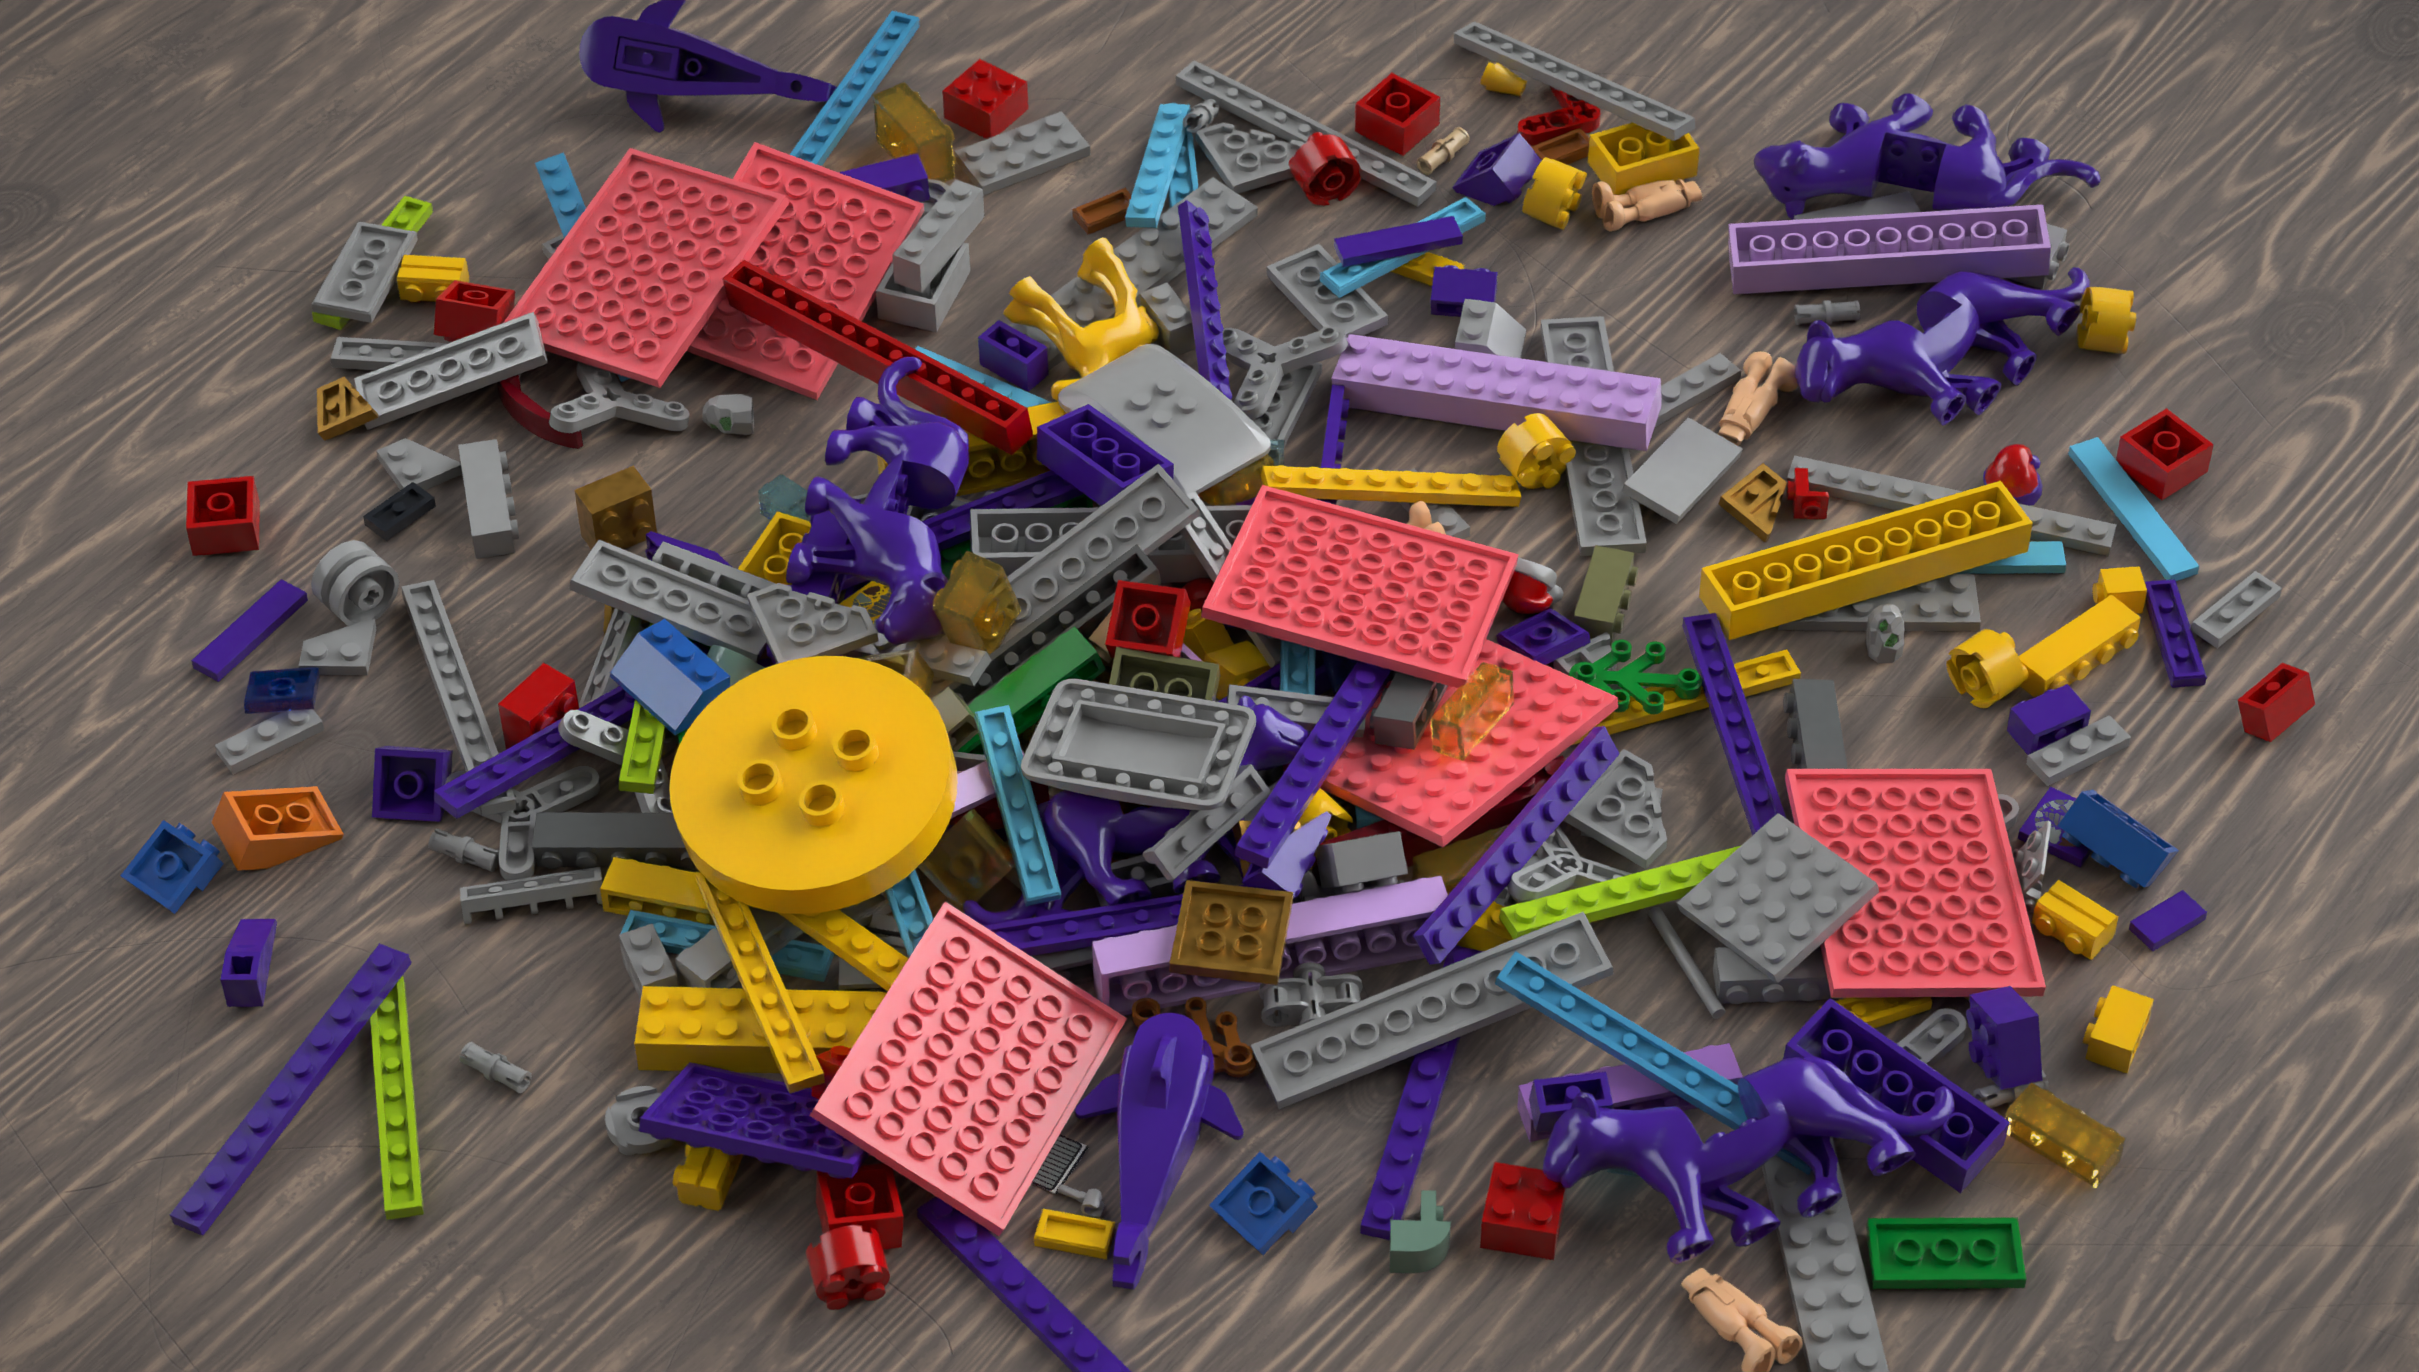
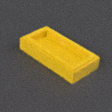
[1034,1209,1116,1260]

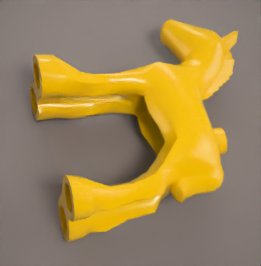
[1004,237,1159,401]

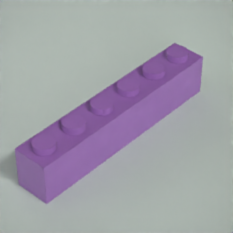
[1517,1043,1743,1142]

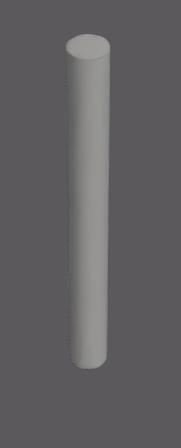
[1648,907,1726,1019]

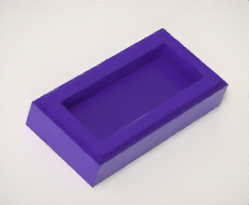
[2129,890,2207,952]

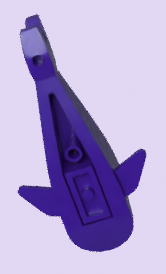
[579,0,837,133]
[1075,1013,1244,1289]

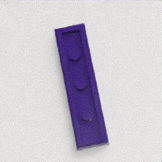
[1334,216,1463,267]
[191,579,308,682]
[2145,579,2207,688]

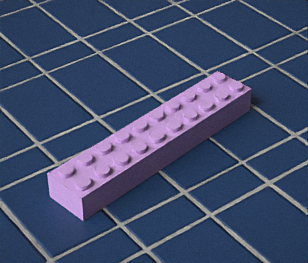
[1728,205,2051,294]
[1331,334,1662,451]
[1092,876,1448,1016]

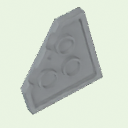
[1195,122,1305,194]
[747,583,879,664]
[1563,749,1667,869]

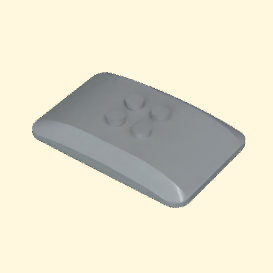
[1058,344,1271,495]
[1021,679,1256,810]

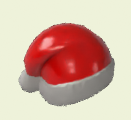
[1502,558,1564,615]

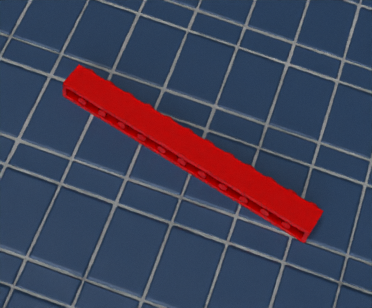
[722,260,1033,455]

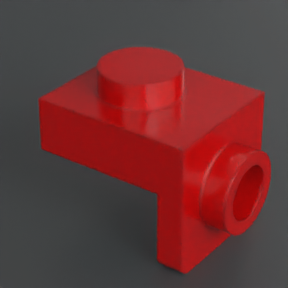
[1787,468,1829,519]

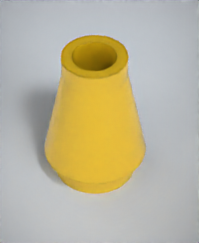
[1480,62,1527,97]

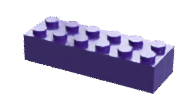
[1783,998,2010,1193]

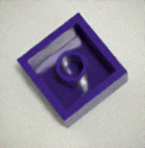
[1966,986,2043,1090]

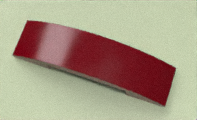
[497,375,583,449]

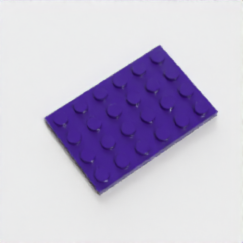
[639,1062,870,1179]

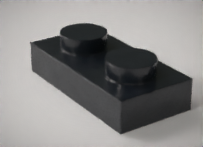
[363,482,436,541]

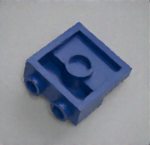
[120,820,224,914]
[1209,1151,1318,1255]

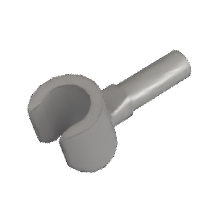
[1058,1184,1105,1218]

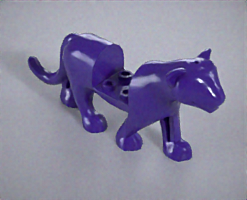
[1754,93,2101,220]
[1795,267,2090,426]
[786,357,969,645]
[963,695,1309,925]
[1543,1056,1955,1264]

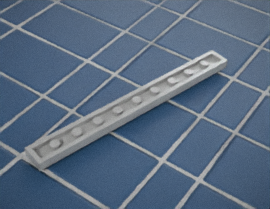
[1454,21,1695,141]
[1176,60,1436,207]
[1786,455,2117,556]
[401,580,516,817]

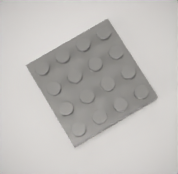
[1677,813,1879,984]

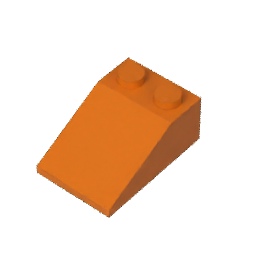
[212,786,344,871]

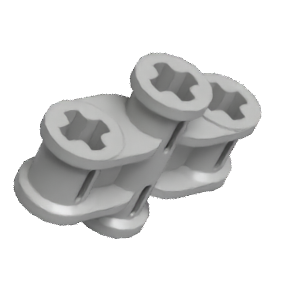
[1259,962,1363,1027]

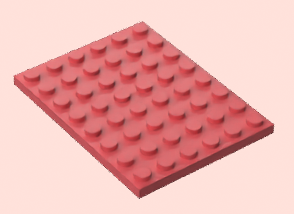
[687,142,924,400]
[503,148,789,388]
[1201,485,1519,690]
[1283,639,1618,847]
[1785,769,2046,998]
[809,902,1127,1236]

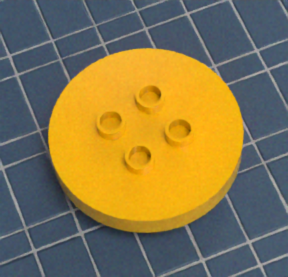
[669,656,958,914]

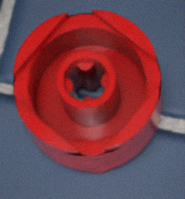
[1288,132,1361,206]
[806,1225,890,1310]

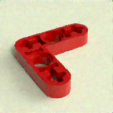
[1517,86,1601,146]

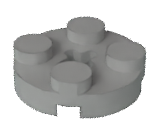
[605,1086,676,1156]

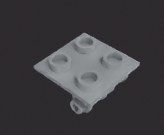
[2012,821,2051,913]

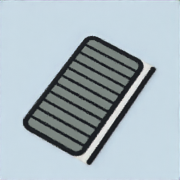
[1031,1134,1089,1194]

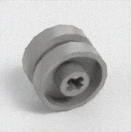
[311,540,399,626]

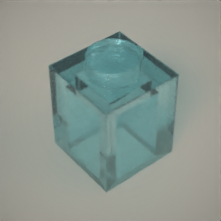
[758,474,810,521]

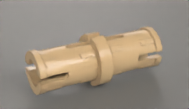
[1417,127,1470,175]

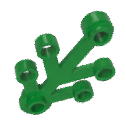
[1569,639,1702,715]

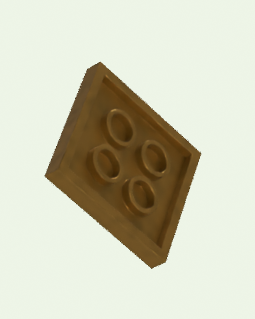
[1169,880,1293,985]

